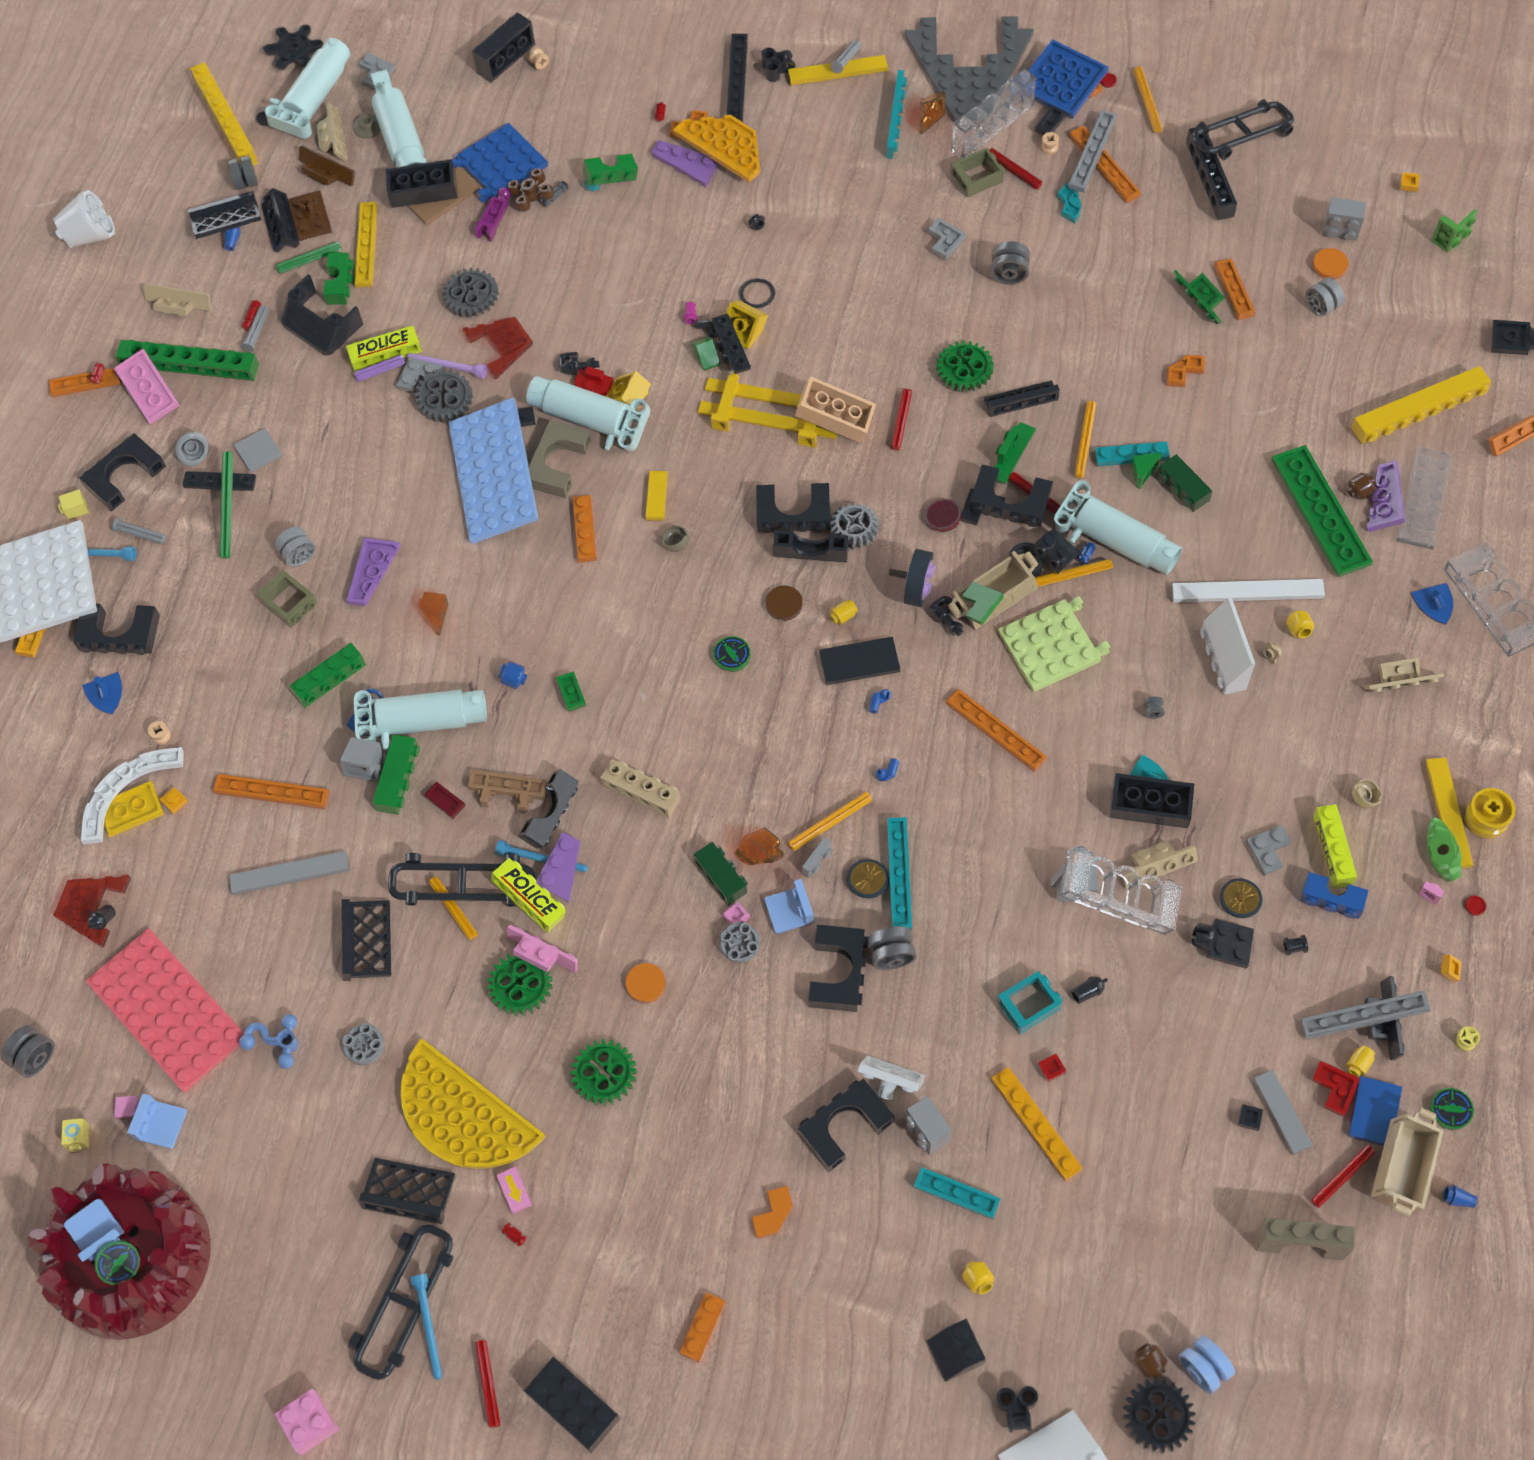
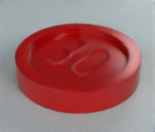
[1100,73,1117,88]
[1465,896,1487,916]

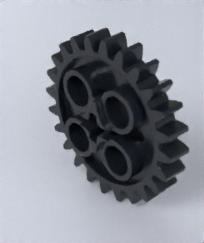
[1122,1378,1196,1454]

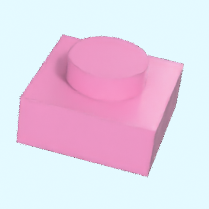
[1418,881,1445,905]

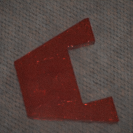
[462,317,533,380]
[53,875,131,948]

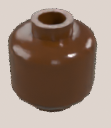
[1347,473,1376,500]
[1134,1343,1168,1378]

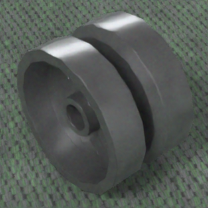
[991,241,1030,285]
[868,926,917,970]
[1,1025,55,1078]

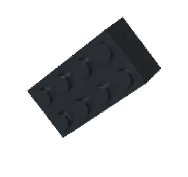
[472,12,536,83]
[386,159,458,208]
[1109,773,1195,828]
[524,1356,620,1453]

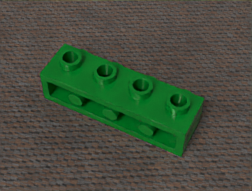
[289,642,366,708]

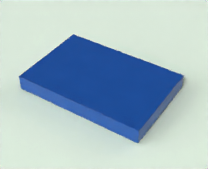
[1348,1076,1402,1146]

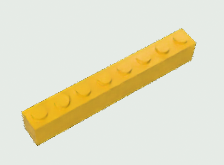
[190,62,258,166]
[1351,366,1492,444]

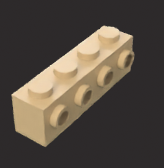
[600,759,681,818]

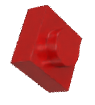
[1038,1053,1067,1082]

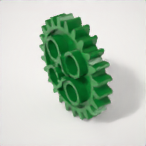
[936,340,994,393]
[487,954,553,1016]
[570,1039,637,1106]

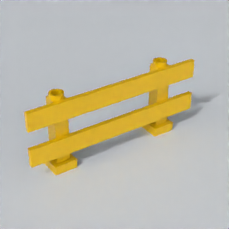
[698,373,838,448]

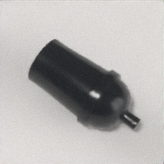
[88,905,116,930]
[1071,976,1108,1004]

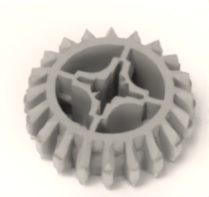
[829,502,879,549]

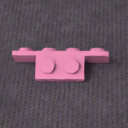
[507,925,578,973]

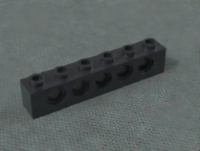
[1186,127,1237,220]

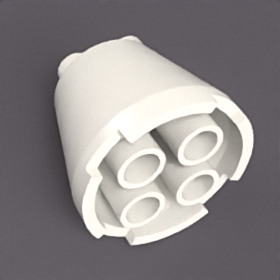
[53,190,115,248]

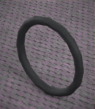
[740,278,775,308]

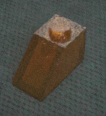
[418,592,449,636]

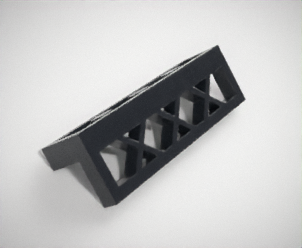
[261,188,300,253]
[984,380,1060,417]

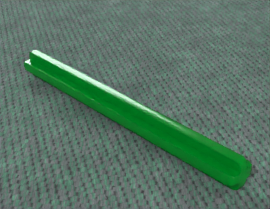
[219,451,233,559]

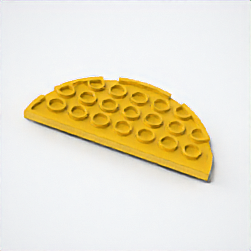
[401,1038,546,1169]

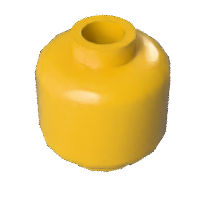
[1286,610,1315,639]
[962,1261,994,1295]

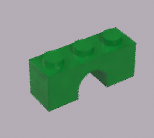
[582,154,638,186]
[323,252,354,305]

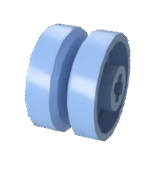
[1178,1335,1235,1394]

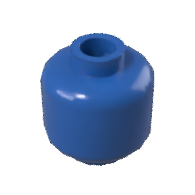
[498,661,527,689]

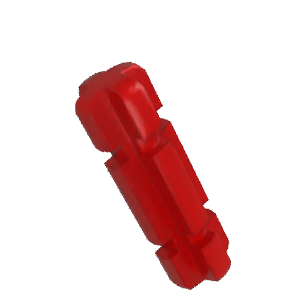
[242,300,262,331]

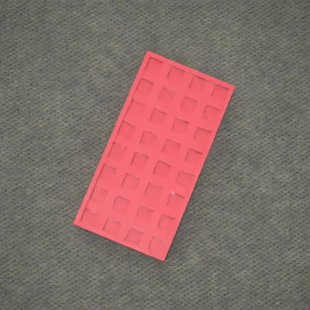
[86,928,244,1093]

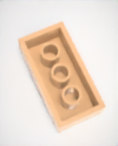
[794,376,876,443]

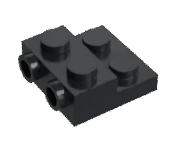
[1031,528,1081,574]

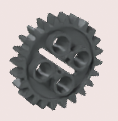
[442,268,499,318]
[415,368,473,423]

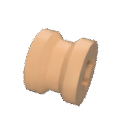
[528,48,549,69]
[1042,132,1059,154]
[148,721,171,744]

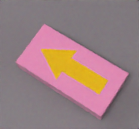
[496,1166,532,1214]

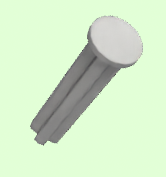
[831,40,861,73]
[241,306,269,352]
[112,518,166,544]

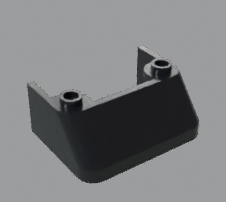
[281,274,364,356]

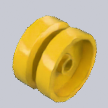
[1464,788,1516,839]

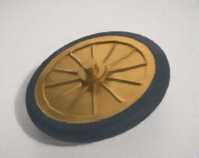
[847,859,889,899]
[1220,878,1263,918]

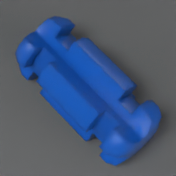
[1078,542,1096,564]

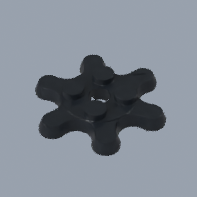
[263,25,323,71]

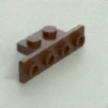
[299,145,355,186]

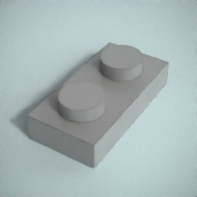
[802,837,832,878]

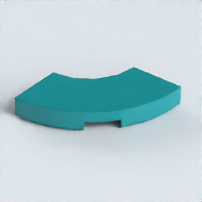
[1057,182,1081,224]

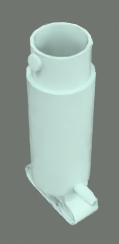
[265,38,350,138]
[371,69,427,168]
[526,376,651,452]
[1054,481,1182,575]
[354,689,487,750]

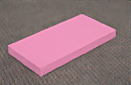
[114,349,180,424]

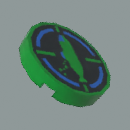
[713,636,751,672]
[1430,1088,1474,1130]
[94,1240,140,1285]

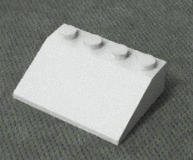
[1200,597,1255,695]
[998,1410,1107,1460]

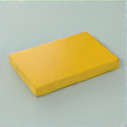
[104,781,165,837]

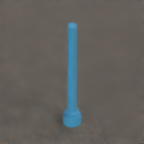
[87,546,137,561]
[495,840,588,872]
[410,1274,442,1380]

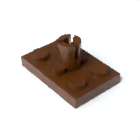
[288,190,332,241]

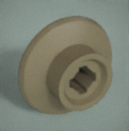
[353,114,381,138]

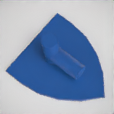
[1411,583,1453,625]
[82,672,123,714]

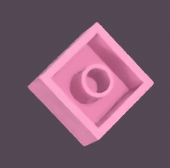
[275,1388,340,1455]

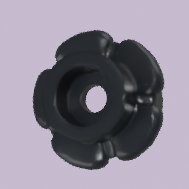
[748,214,765,230]

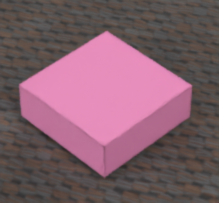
[722,901,751,924]
[114,1096,138,1119]

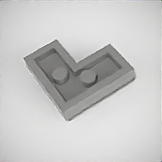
[359,53,395,90]
[928,218,966,260]
[397,357,443,393]
[1246,825,1292,876]

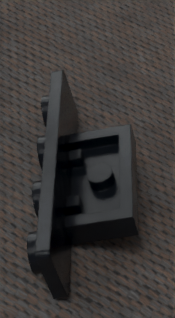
[712,314,751,374]
[182,471,257,491]
[1364,976,1405,1061]

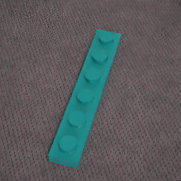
[887,70,907,159]
[887,817,912,930]

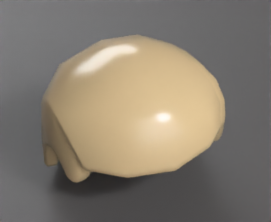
[1352,779,1383,809]

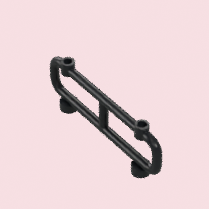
[1192,99,1294,160]
[388,853,536,907]
[348,1225,454,1380]

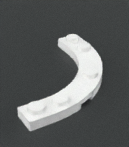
[81,747,184,844]

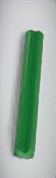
[276,242,341,274]

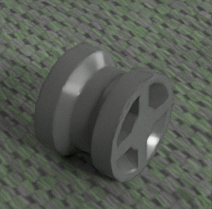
[1144,696,1165,719]

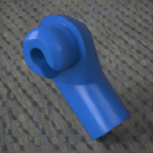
[869,689,892,714]
[875,758,900,782]

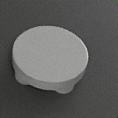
[720,922,760,963]
[342,1023,385,1065]

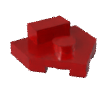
[574,367,614,396]

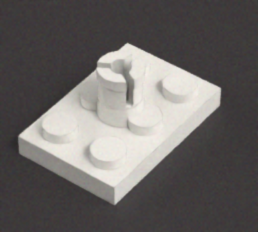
[858,1055,925,1100]

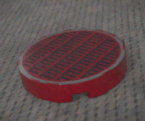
[925,498,962,533]

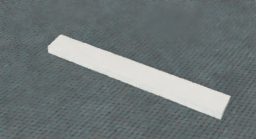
[1171,579,1325,603]

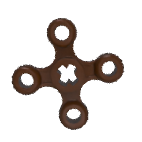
[508,168,554,212]

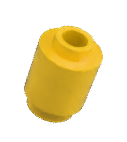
[829,600,858,625]
[1346,1045,1375,1077]

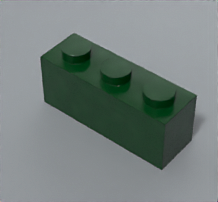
[1158,454,1213,512]
[693,841,748,906]

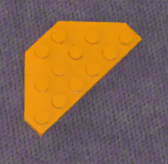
[673,115,760,183]

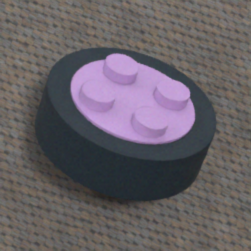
[889,549,936,607]

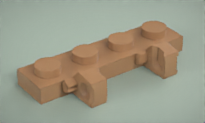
[468,770,548,813]

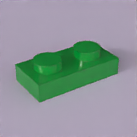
[556,671,586,712]

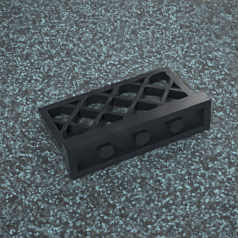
[188,191,262,239]
[341,899,392,981]
[359,1158,456,1225]

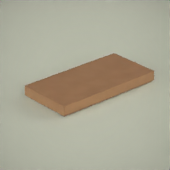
[407,166,480,226]

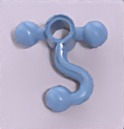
[239,1014,299,1069]

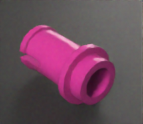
[684,302,697,325]

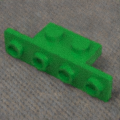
[1173,270,1225,324]
[994,422,1036,484]

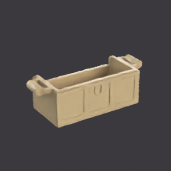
[948,551,1038,630]
[1371,1107,1444,1217]

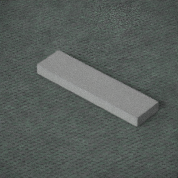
[1253,1070,1312,1155]

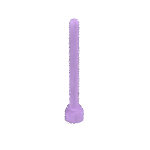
[407,353,487,379]

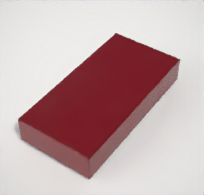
[424,781,466,819]

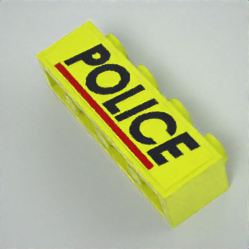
[346,326,422,372]
[1313,804,1357,889]
[491,858,566,934]

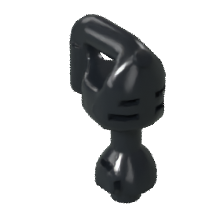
[558,352,600,375]
[929,596,964,636]

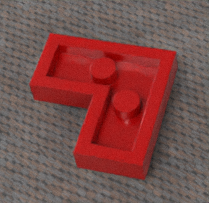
[1312,1061,1360,1117]

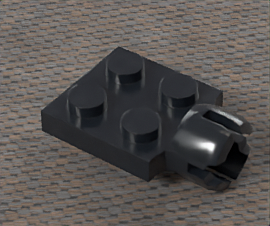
[1491,320,1534,355]
[1192,919,1254,968]

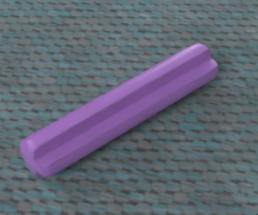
[354,355,405,382]

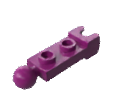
[475,187,510,242]

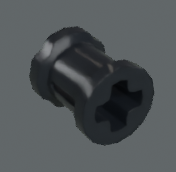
[1283,935,1308,956]

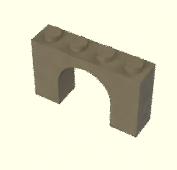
[529,420,592,498]
[1257,1218,1354,1260]

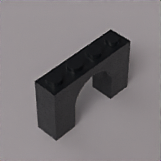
[79,433,166,512]
[970,464,1053,528]
[756,483,830,533]
[73,604,160,655]
[808,925,869,1012]
[798,1078,895,1172]

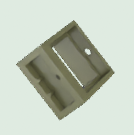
[951,148,1005,198]
[256,570,317,628]

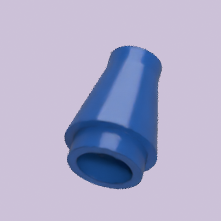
[224,227,241,251]
[1442,1185,1477,1208]

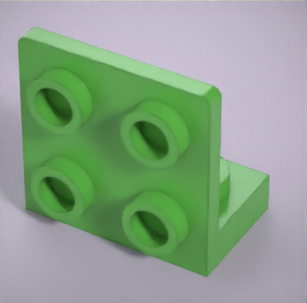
[1431,209,1477,253]

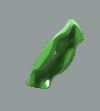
[1427,817,1462,882]

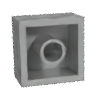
[1322,197,1366,241]
[905,1096,952,1155]

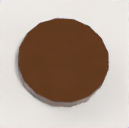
[766,585,803,621]

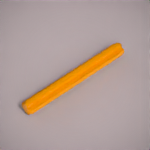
[1133,66,1163,133]
[1074,400,1096,479]
[1035,559,1113,587]
[788,792,872,851]

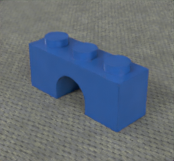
[1300,872,1369,919]

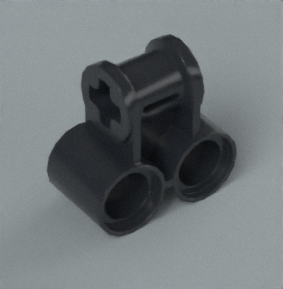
[761,47,796,82]
[995,1386,1038,1433]

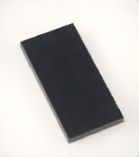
[819,636,900,685]

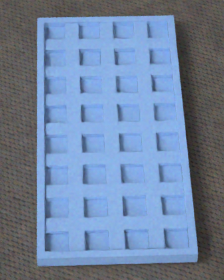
[449,398,539,544]

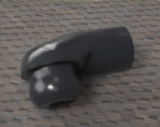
[695,320,717,338]

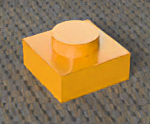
[1400,172,1420,192]
[159,787,188,814]
[1441,954,1462,982]

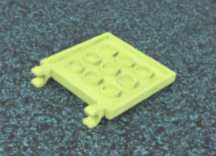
[998,596,1111,692]

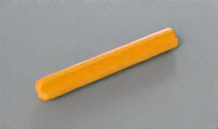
[429,876,478,941]

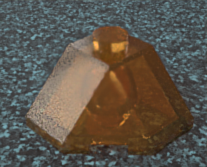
[919,91,946,134]
[734,827,784,866]

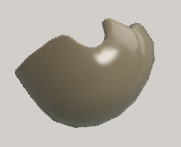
[661,525,689,552]

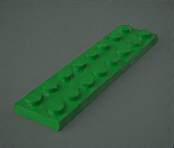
[1272,445,1373,577]

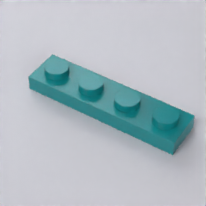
[1094,441,1170,467]
[914,1167,1001,1220]

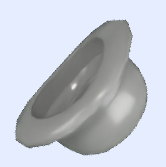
[176,432,209,466]

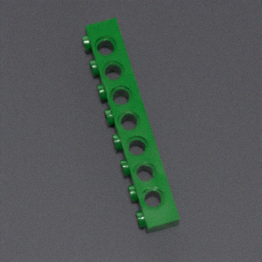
[115,340,259,381]

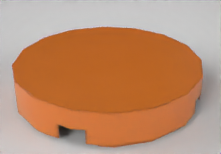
[1313,248,1349,279]
[626,963,666,1003]

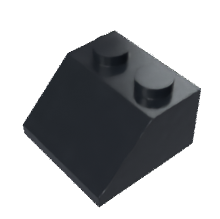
[926,1318,986,1382]

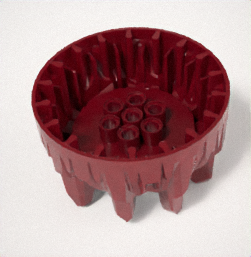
[28,1163,211,1340]

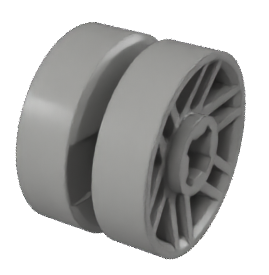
[1305,277,1344,317]
[275,527,316,567]

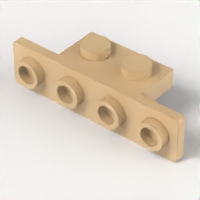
[316,103,348,161]
[144,284,211,316]
[1363,657,1444,693]
[1122,841,1198,889]

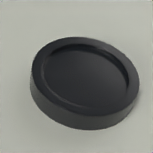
[256,111,269,126]

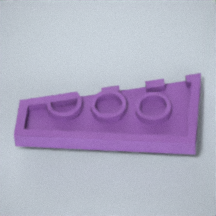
[652,140,719,188]

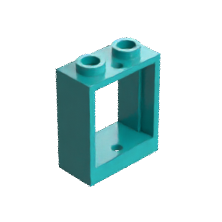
[997,971,1062,1035]

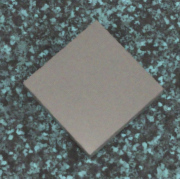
[234,428,282,473]

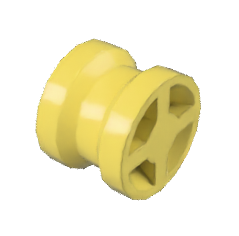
[1455,1026,1480,1051]

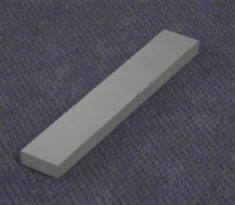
[1068,110,1118,193]
[230,851,349,895]
[1301,990,1431,1040]

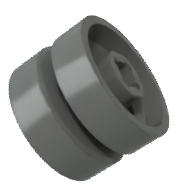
[228,155,258,190]

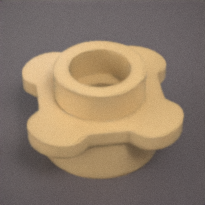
[1262,642,1282,664]

